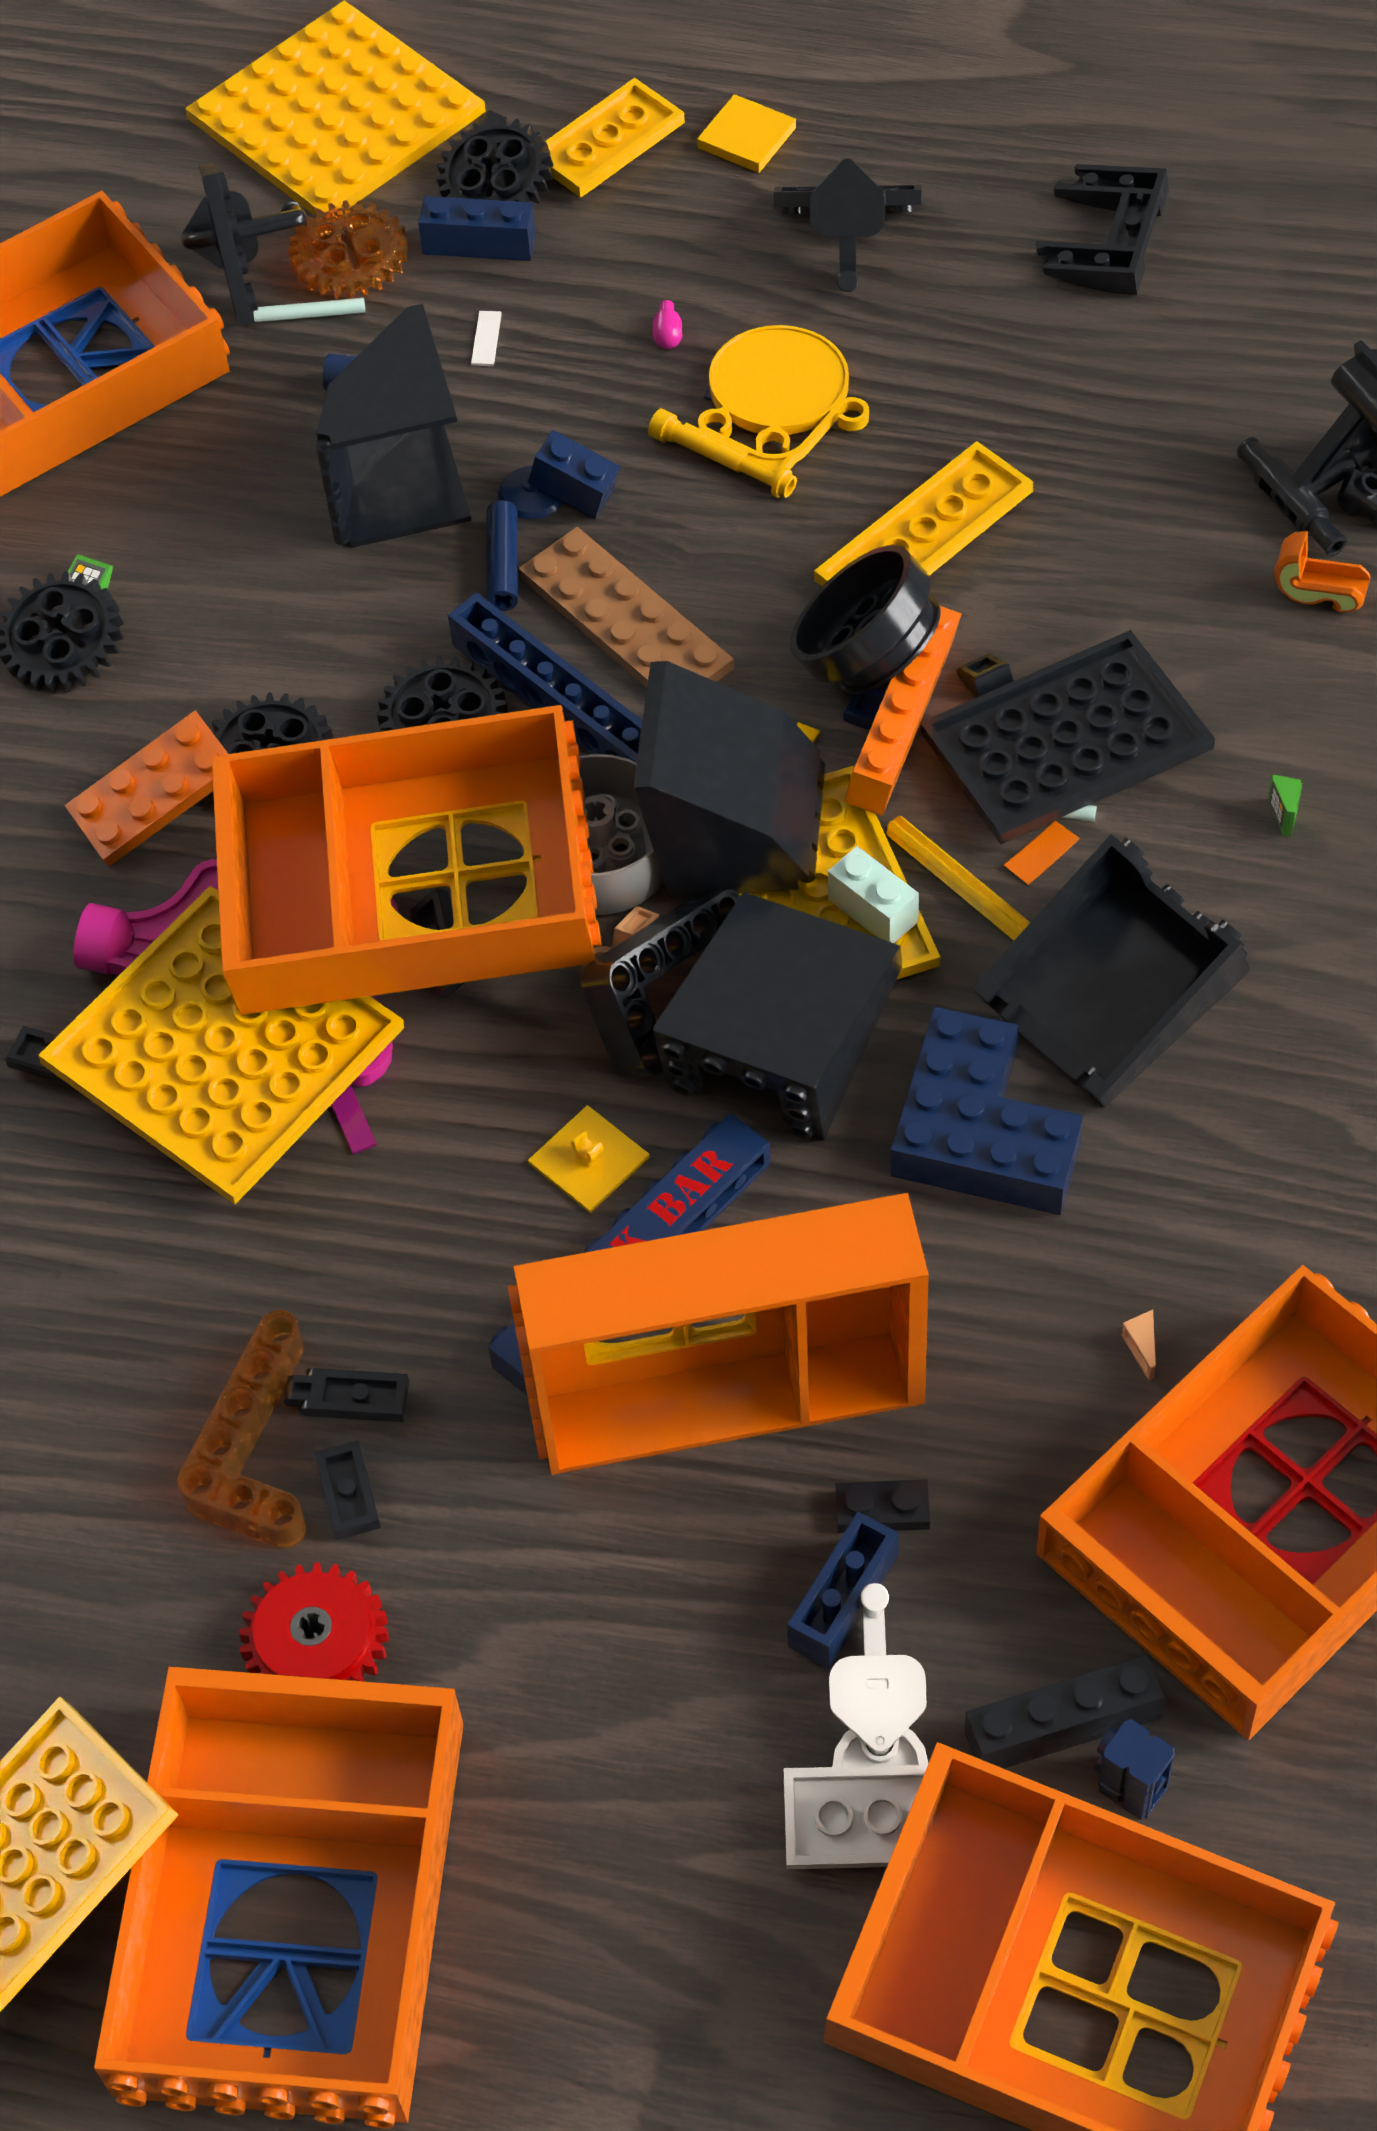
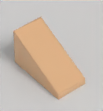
[611,906,660,948]
[1122,1310,1156,1381]

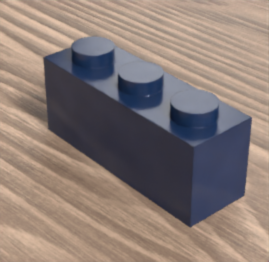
[418,196,536,261]
[787,1512,899,1669]

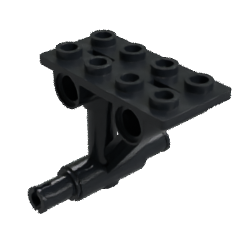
[1237,340,1377,557]

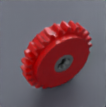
[238,1562,389,1682]

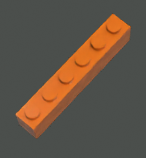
[844,606,962,816]

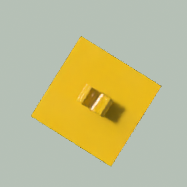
[528,1105,650,1213]

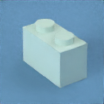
[828,846,919,943]

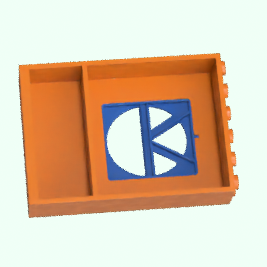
[0,190,230,497]
[94,1667,464,2129]

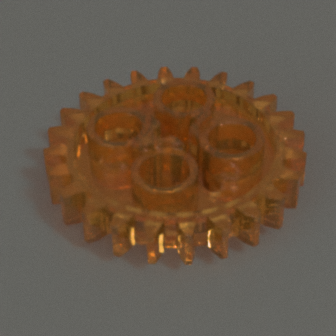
[288,200,408,299]

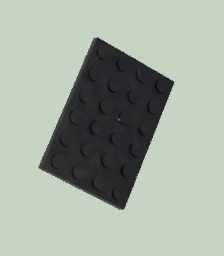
[920,630,1215,844]

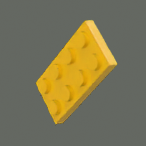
[545,78,685,198]

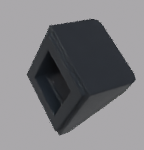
[956,653,1014,698]

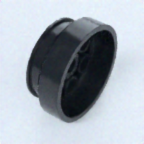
[790,545,941,694]

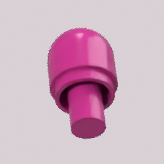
[652,300,682,349]

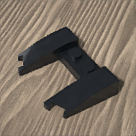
[1035,164,1169,295]

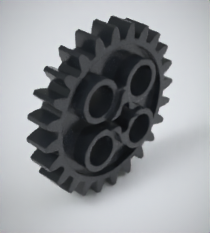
[436,117,554,203]
[0,571,124,693]
[377,657,508,732]
[212,692,334,754]

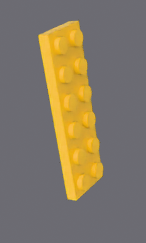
[814,441,1033,586]

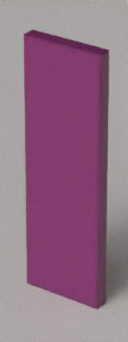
[331,1084,377,1155]

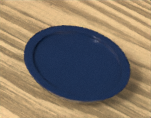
[498,466,564,519]

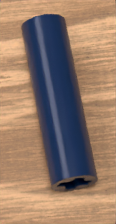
[487,500,518,611]

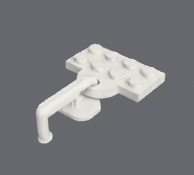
[784,1583,929,1869]

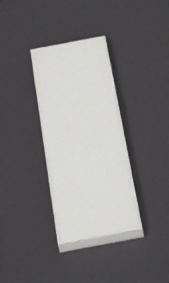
[471,311,502,367]

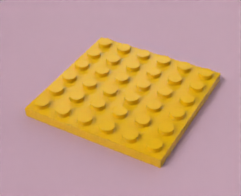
[185,0,486,224]
[38,885,404,1205]

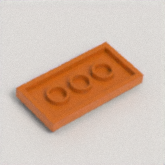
[64,710,228,867]

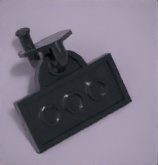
[774,158,922,293]
[181,163,306,326]

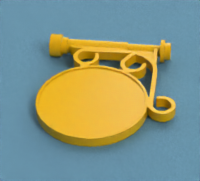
[648,325,869,498]

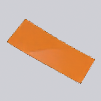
[1004,821,1080,885]

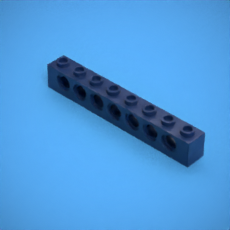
[448,592,642,763]

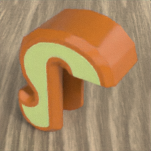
[1274,531,1371,612]

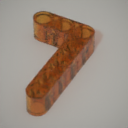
[177,1309,307,1549]

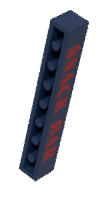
[488,1113,770,1397]

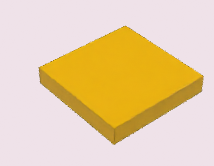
[697,94,796,173]

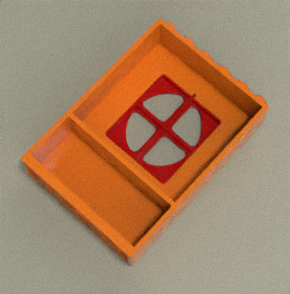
[1036,1265,1377,1741]

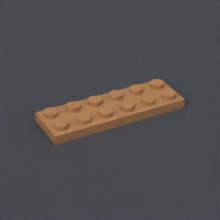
[518,527,734,688]

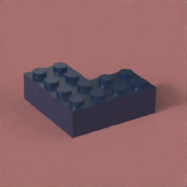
[891,1006,1083,1215]

